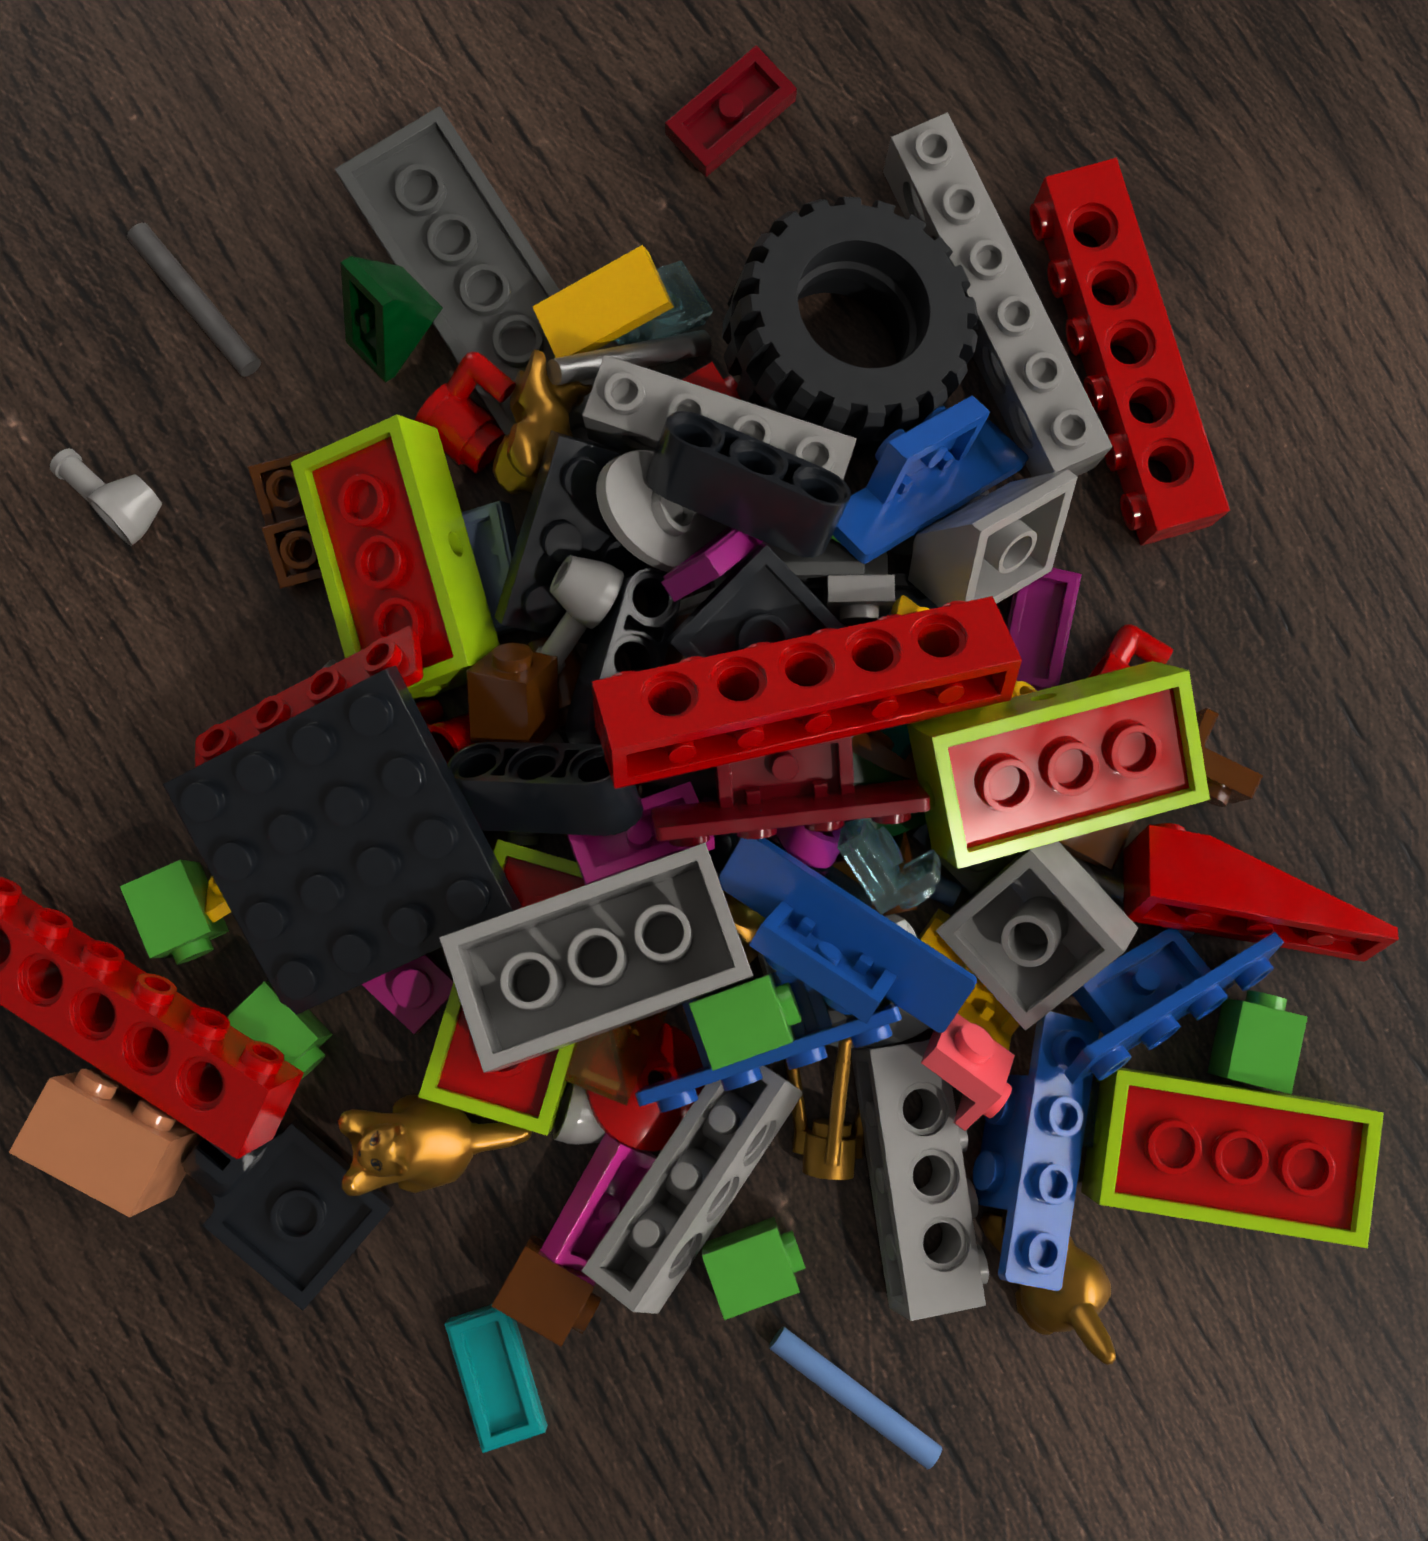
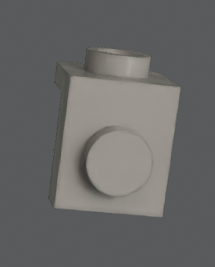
[823,552,895,624]

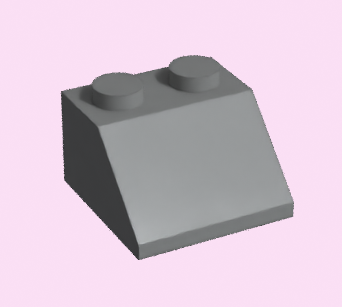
[908,470,1078,607]
[936,841,1138,1031]

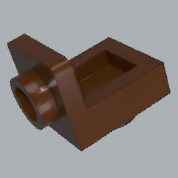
[1196,708,1263,807]

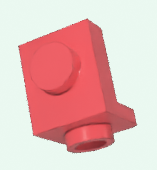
[921,1013,1015,1131]

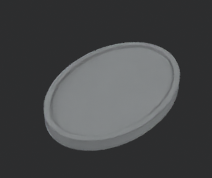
[596,450,728,572]

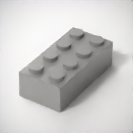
[439,843,753,1073]

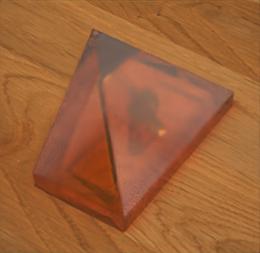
[565,1009,669,1106]

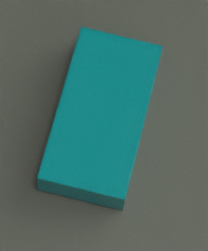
[445,1304,548,1453]

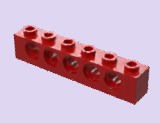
[1030,157,1230,546]
[592,596,1022,789]
[0,877,304,1159]

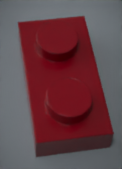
[665,45,797,177]

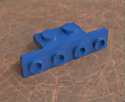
[833,395,1029,564]
[718,838,977,1033]
[1064,928,1284,1085]
[635,971,902,1113]
[973,1011,1099,1291]

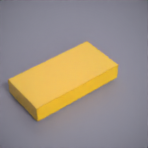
[532,245,674,358]

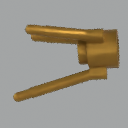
[784,1037,865,1180]

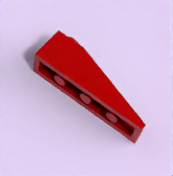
[1123,823,1399,962]

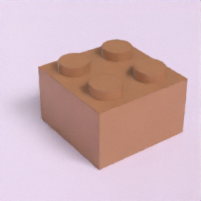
[9,1068,204,1217]

